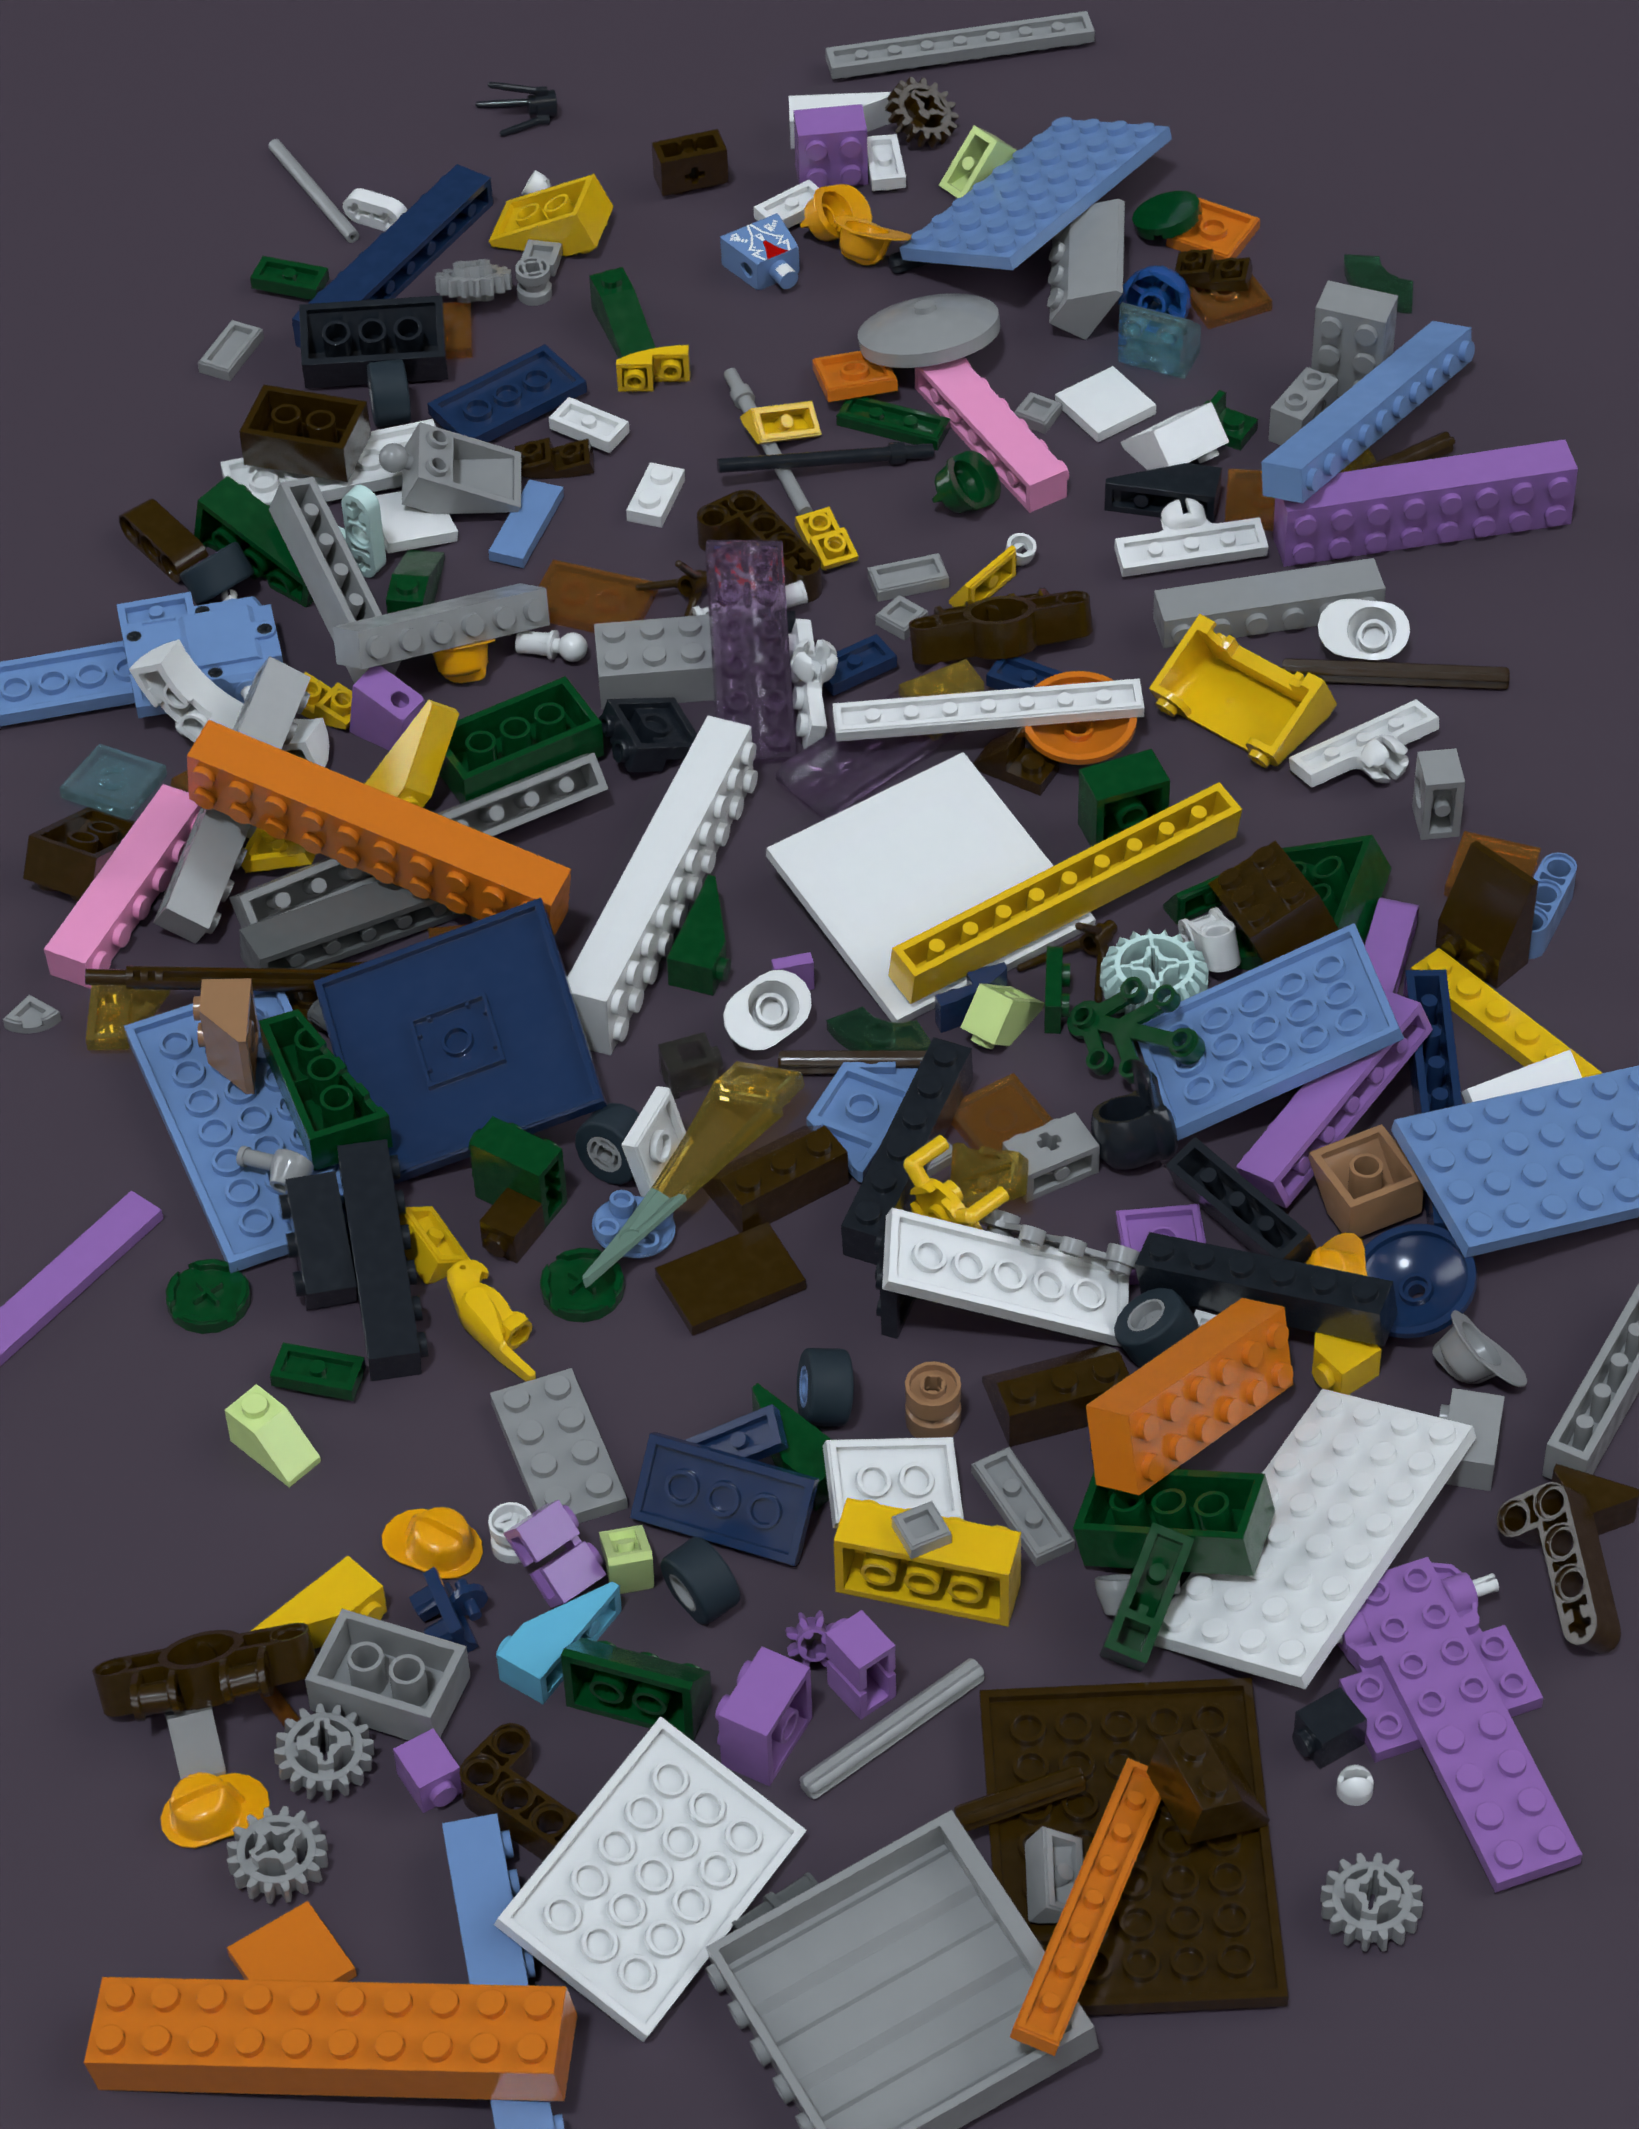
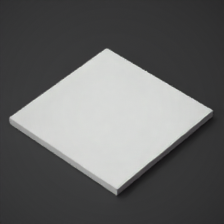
[766,752,1096,1028]

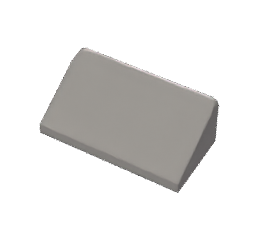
[1025,1826,1083,1923]

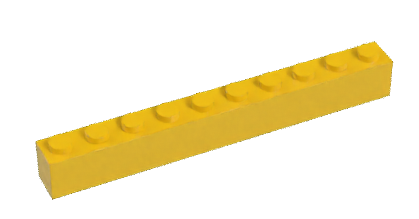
[888,782,1242,1004]

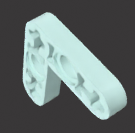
[338,484,386,578]

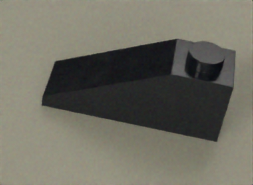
[1104,463,1222,523]

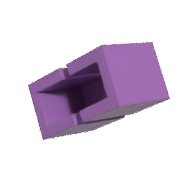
[503,1499,606,1608]
[826,1610,896,1720]

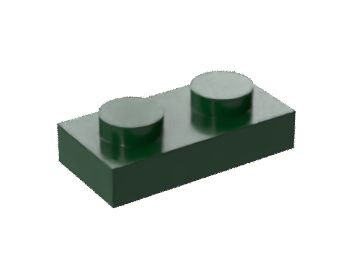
[250,256,329,300]
[1044,946,1071,1034]
[270,1342,366,1401]

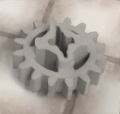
[435,259,512,303]
[274,1703,374,1801]
[227,1806,328,1904]
[1320,1853,1423,1952]

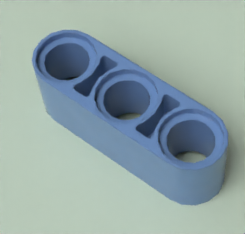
[1528,852,1577,959]

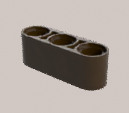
[119,499,209,583]

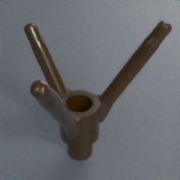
[635,560,715,616]
[1016,920,1118,1003]

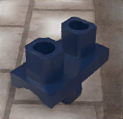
[409,1567,488,1653]

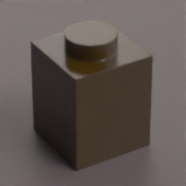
[479,1187,545,1264]

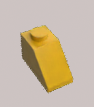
[1312,1332,1382,1395]

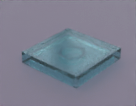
[60,744,167,820]

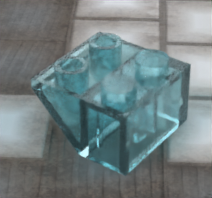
[1118,302,1201,379]

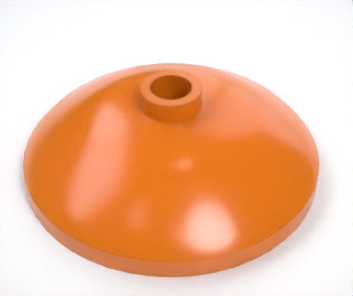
[1023,671,1137,765]

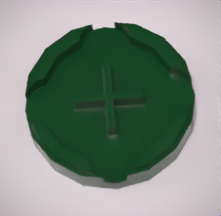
[1132,190,1202,240]
[540,1248,625,1323]
[166,1259,251,1334]

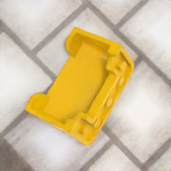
[1149,614,1337,768]

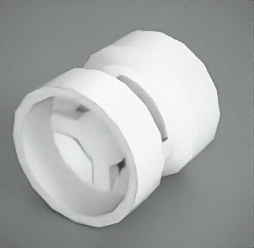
[488,1502,531,1564]

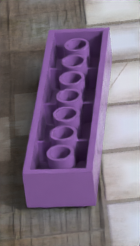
[1273,439,1578,567]

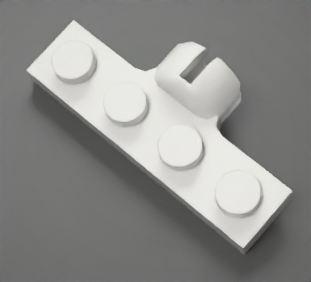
[1114,498,1268,577]
[784,619,838,754]
[1289,699,1439,787]

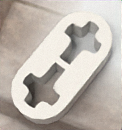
[343,188,407,231]

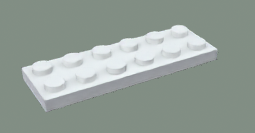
[220,419,436,506]
[882,1208,1129,1347]

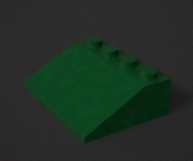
[1236,834,1392,970]

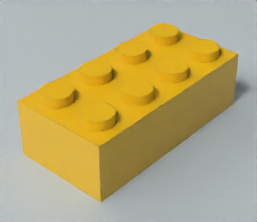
[834,1498,1021,1627]

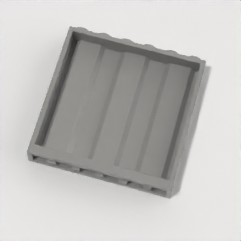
[705,1810,1099,2129]

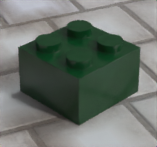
[1078,749,1170,847]

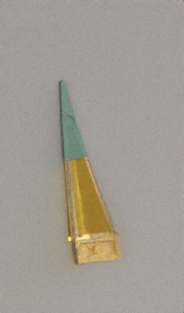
[582,1061,805,1288]

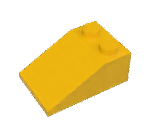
[489,174,614,256]

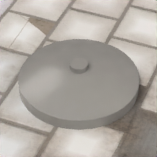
[858,293,1001,368]

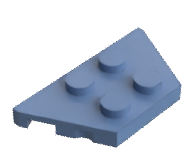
[806,1062,918,1183]

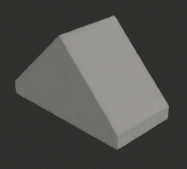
[165,1707,227,1780]

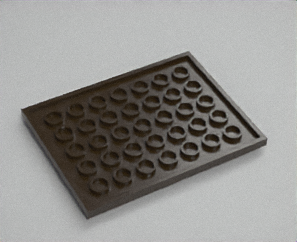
[979,1678,1288,2016]

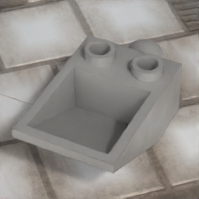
[379,422,521,514]

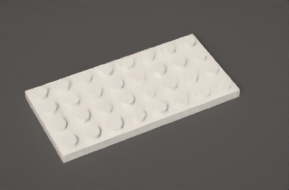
[1154,1389,1476,1689]

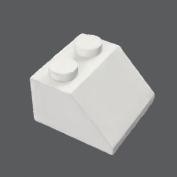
[1121,402,1229,470]

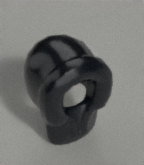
[1091,1059,1178,1170]

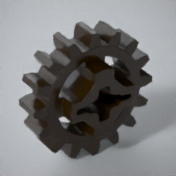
[885,77,959,148]

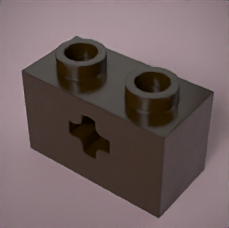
[651,129,729,196]

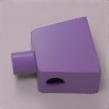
[350,665,425,751]

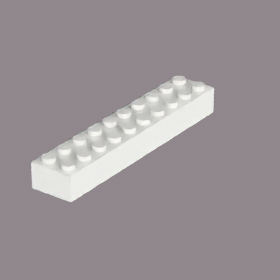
[567,716,758,1056]

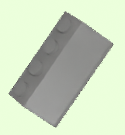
[1047,199,1125,340]

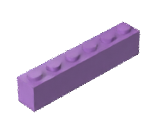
[1236,989,1433,1208]

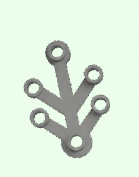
[980,1209,1140,1276]

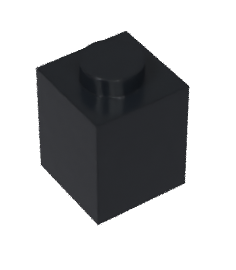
[1292,1687,1367,1769]

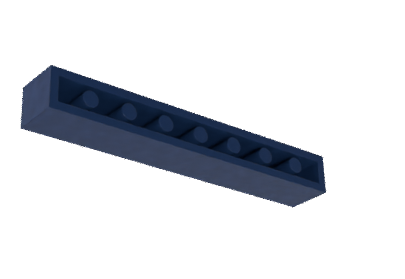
[292,164,493,348]
[1403,969,1462,1230]

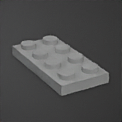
[490,1368,628,1523]

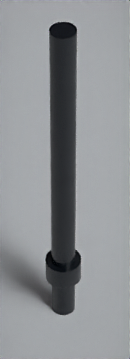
[717,442,934,473]

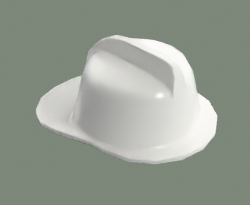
[1318,599,1410,660]
[723,970,812,1050]

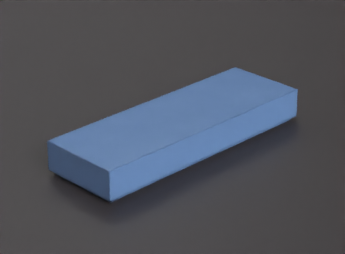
[488,479,564,568]

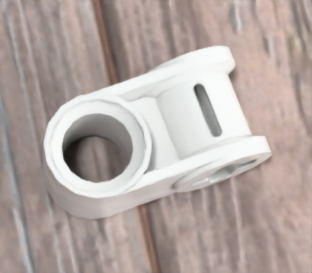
[1178,907,1241,972]

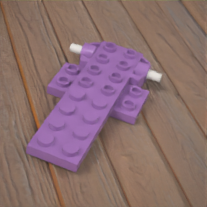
[1337,1557,1582,1893]

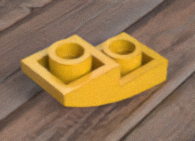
[616,345,690,392]
[795,506,859,570]
[301,671,352,730]

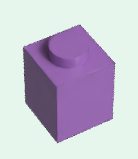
[393,1728,462,1813]

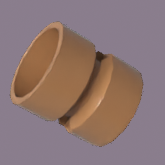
[905,1361,961,1438]

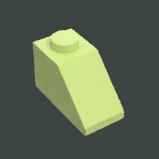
[939,125,1018,198]
[960,983,1045,1049]
[225,1384,321,1488]

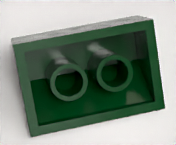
[561,1638,712,1741]

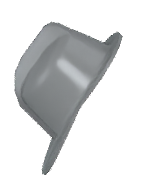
[1432,1310,1527,1387]

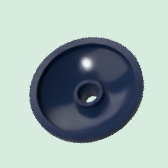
[1364,1224,1477,1338]

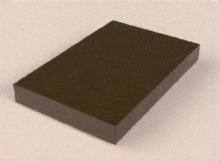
[655,1222,806,1336]

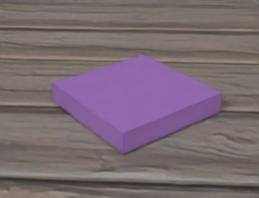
[1116,1204,1206,1285]

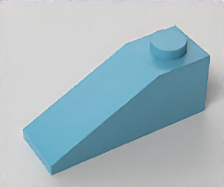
[496,1581,622,1704]

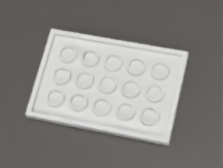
[494,1716,807,2043]

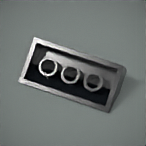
[299,295,448,388]

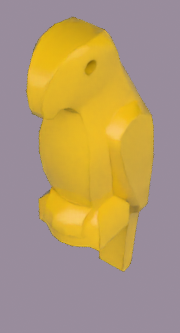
[447,1259,536,1382]

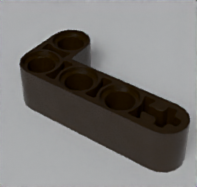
[697,490,822,603]
[1496,1482,1621,1654]
[459,1723,580,1861]

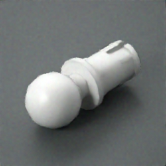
[515,630,588,662]

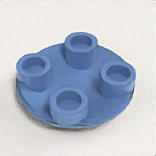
[592,1190,675,1258]

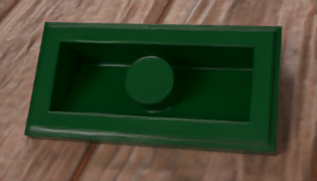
[1163,874,1221,925]

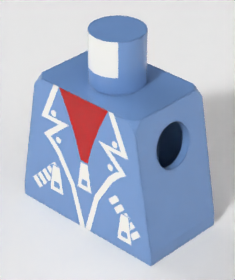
[720,213,800,290]

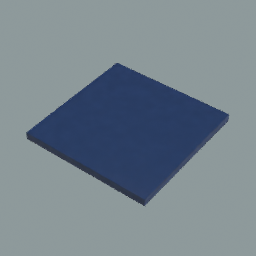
[313,898,607,1184]

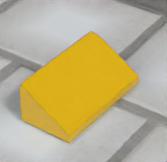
[740,401,822,444]
[949,545,1016,607]
[399,1206,470,1284]

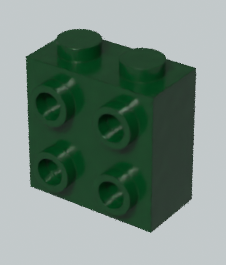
[469,1116,568,1229]

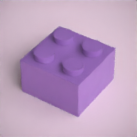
[794,104,868,188]
[715,1646,812,1787]

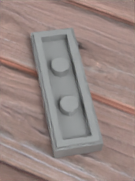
[971,1447,1075,1567]

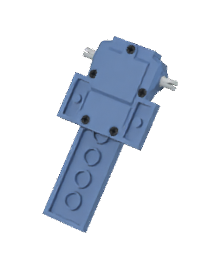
[0,589,283,726]

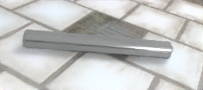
[800,1658,984,1799]

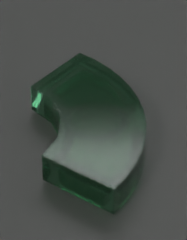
[1343,254,1413,314]
[826,1006,931,1050]

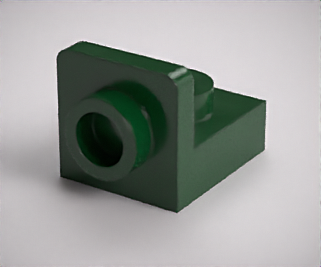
[1203,390,1258,451]

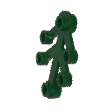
[1067,977,1205,1084]

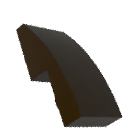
[1175,249,1253,291]
[515,437,594,479]

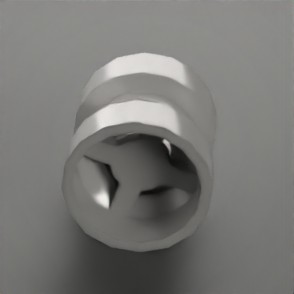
[515,256,552,306]

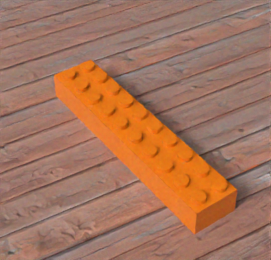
[187,720,571,936]
[84,1977,577,2101]

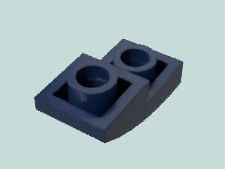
[935,962,1007,1033]

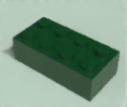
[439,676,604,804]
[1073,1469,1275,1576]

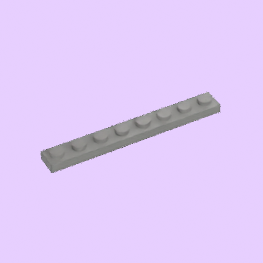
[825,11,1095,79]

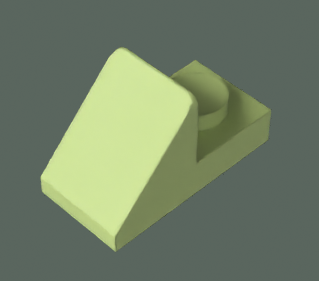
[599,1525,654,1594]

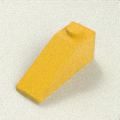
[365,700,459,808]
[251,1556,387,1649]

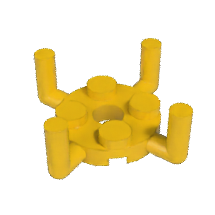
[903,1135,1009,1230]

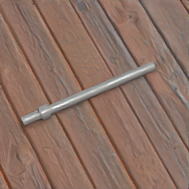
[723,368,813,515]

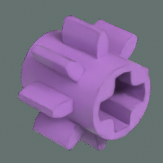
[785,1610,836,1667]

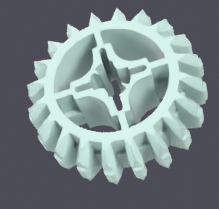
[1100,929,1209,1015]

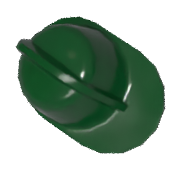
[932,451,1001,513]

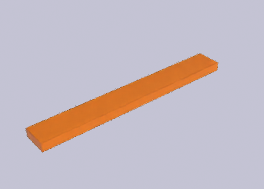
[1010,1758,1161,2056]

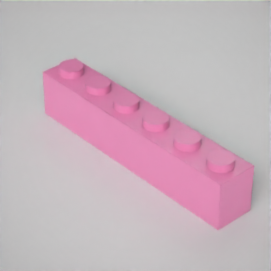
[915,357,1069,513]
[44,784,201,989]

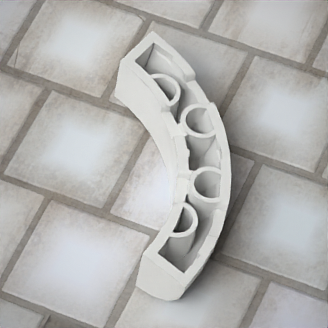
[129,639,330,767]

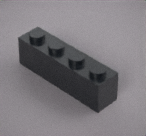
[1165,1137,1317,1263]

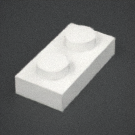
[867,134,906,191]
[754,180,819,228]
[549,397,630,453]
[626,462,685,528]

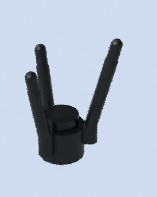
[476,82,557,137]

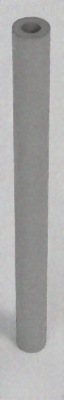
[268,139,359,243]

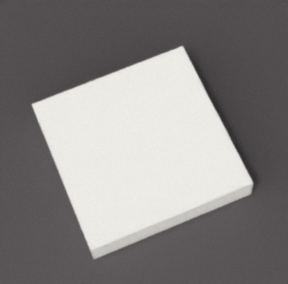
[1055,366,1156,442]
[376,491,458,553]
[621,1086,691,1197]

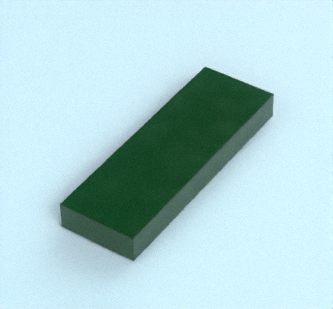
[836,397,950,451]

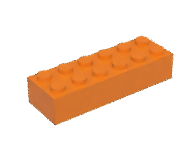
[1086,1298,1293,1495]

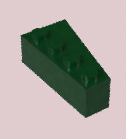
[194,476,314,608]
[259,1009,393,1171]

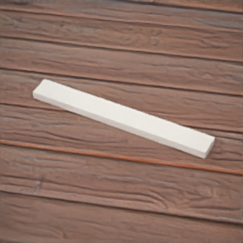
[832,678,1144,742]

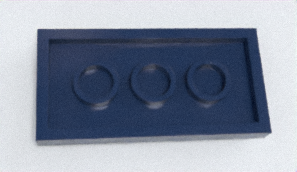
[427,344,587,442]
[630,1432,819,1566]

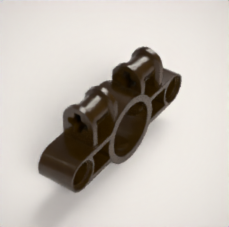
[909,588,1093,665]
[92,1623,316,1722]

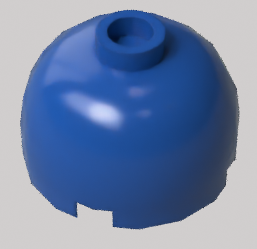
[1118,266,1191,339]

